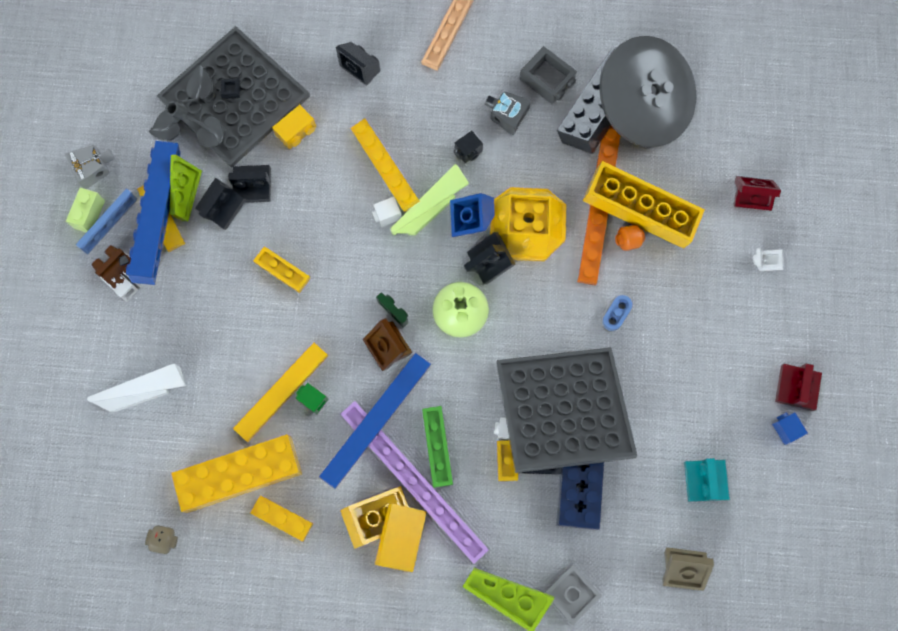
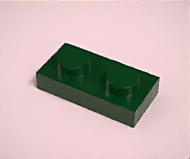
[376,292,409,328]

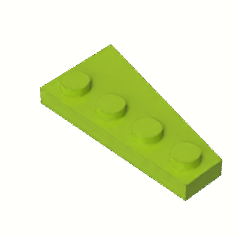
[462,568,555,631]

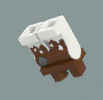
[91,245,144,302]

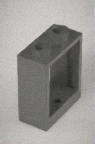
[519,46,577,104]

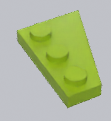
[170,155,202,222]

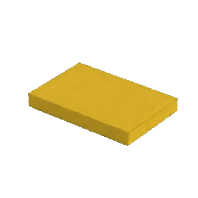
[375,503,427,572]

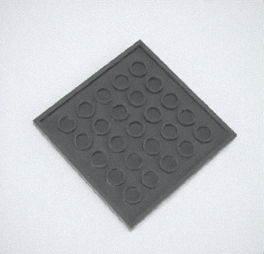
[157,26,310,168]
[496,347,637,473]

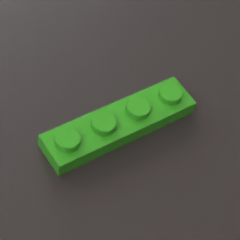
[422,406,453,488]

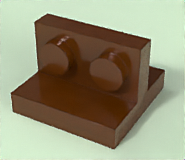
[362,318,413,371]

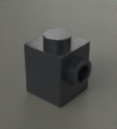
[454,130,483,163]

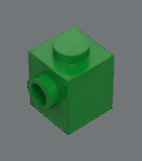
[296,383,329,415]

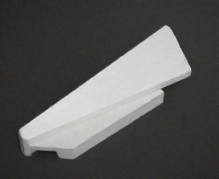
[87,364,186,413]

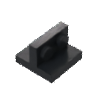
[228,165,271,203]
[195,178,247,230]
[464,232,516,284]

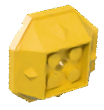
[490,187,566,262]

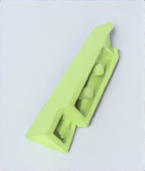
[391,164,469,235]

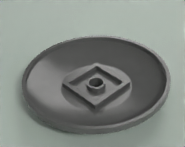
[600,36,696,148]

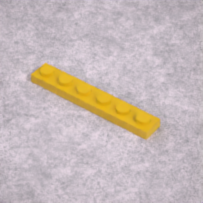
[350,118,420,212]

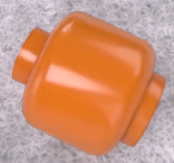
[615,225,645,251]

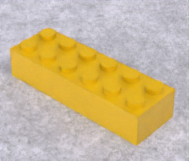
[582,161,705,249]
[171,434,302,513]

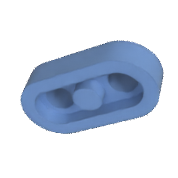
[602,295,633,331]

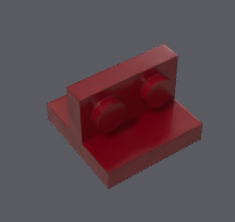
[733,176,781,211]
[775,363,822,411]

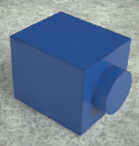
[772,412,808,445]

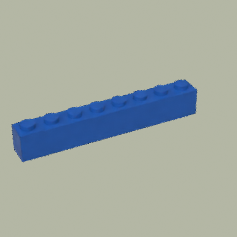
[126,141,181,285]

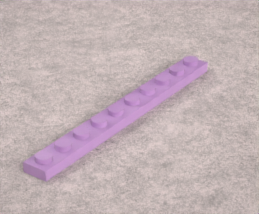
[340,401,489,564]

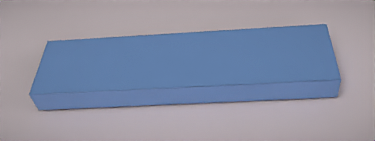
[76,188,137,254]

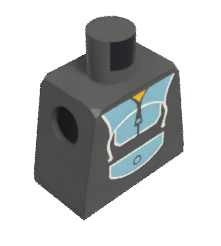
[485,91,531,136]

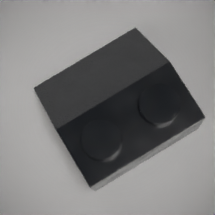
[336,42,380,86]

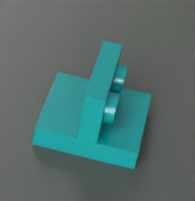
[684,458,730,502]

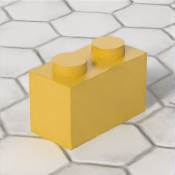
[272,105,317,150]

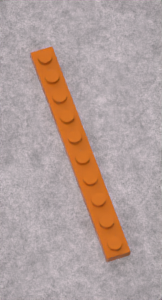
[577,126,620,285]

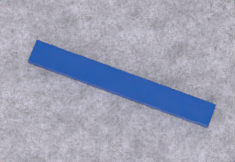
[319,353,431,489]

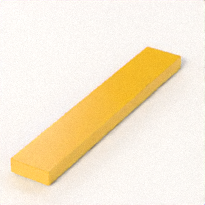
[233,342,328,442]

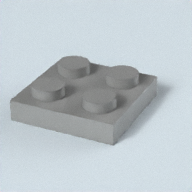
[544,564,602,625]

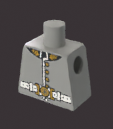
[65,145,115,189]

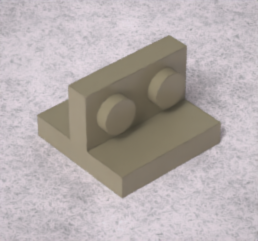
[662,547,714,591]

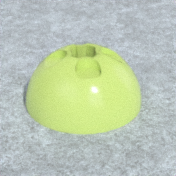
[432,282,489,337]

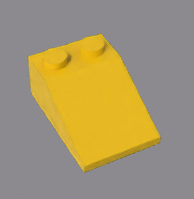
[340,486,409,549]

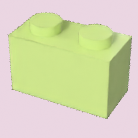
[66,188,105,232]

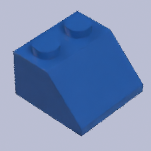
[450,193,495,237]

